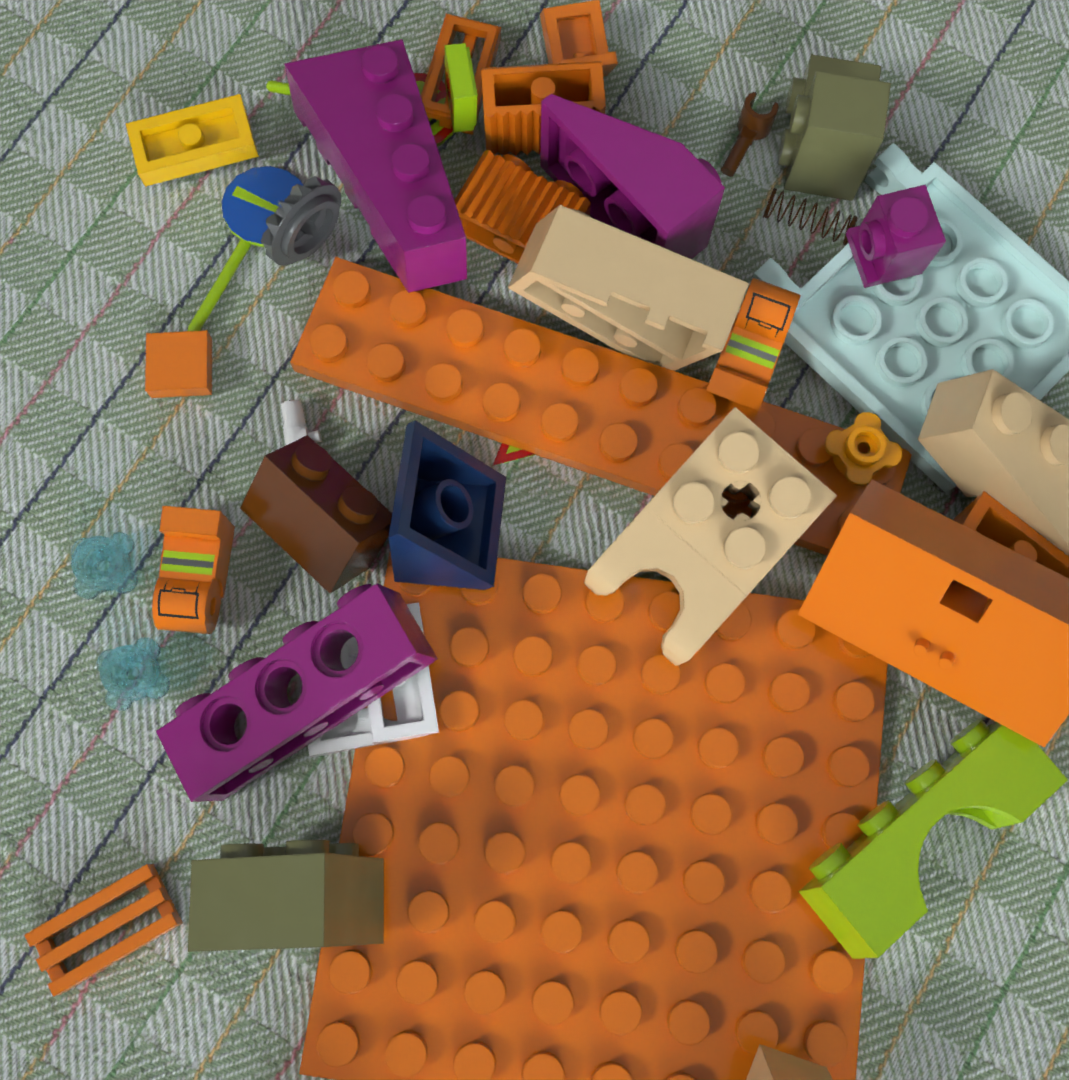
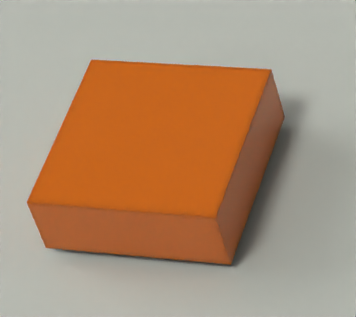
[145,330,212,398]

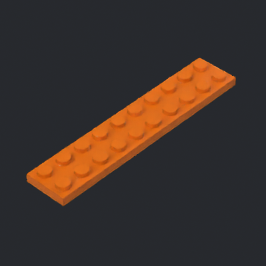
[290,257,912,556]

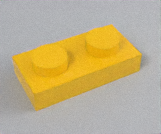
[126,94,259,187]

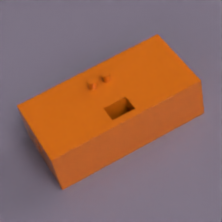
[797,479,1069,748]

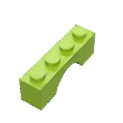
[798,719,1068,959]

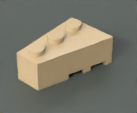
[508,205,749,371]
[918,369,1069,556]

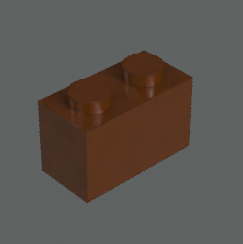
[240,435,392,593]

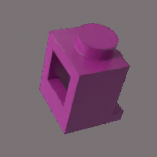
[846,184,946,288]

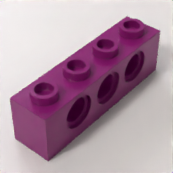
[156,583,438,802]

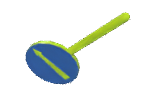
[187,166,303,331]

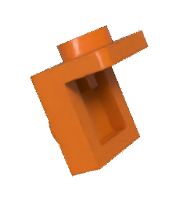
[540,0,618,79]

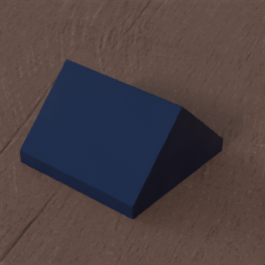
[388,420,506,590]

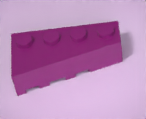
[284,39,467,293]

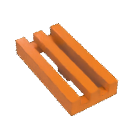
[421,13,501,135]
[24,864,183,997]

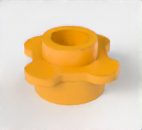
[824,412,902,486]

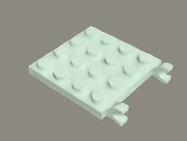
[746,143,1069,493]

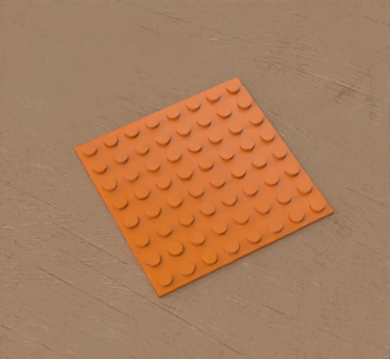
[299,551,888,1080]

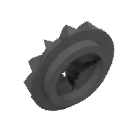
[261,176,341,266]

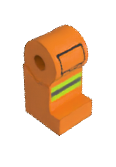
[706,278,801,411]
[152,506,235,634]

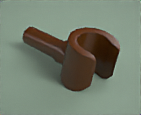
[721,92,779,177]

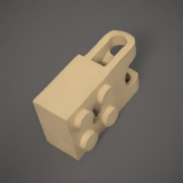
[584,407,837,666]

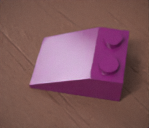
[540,94,725,259]

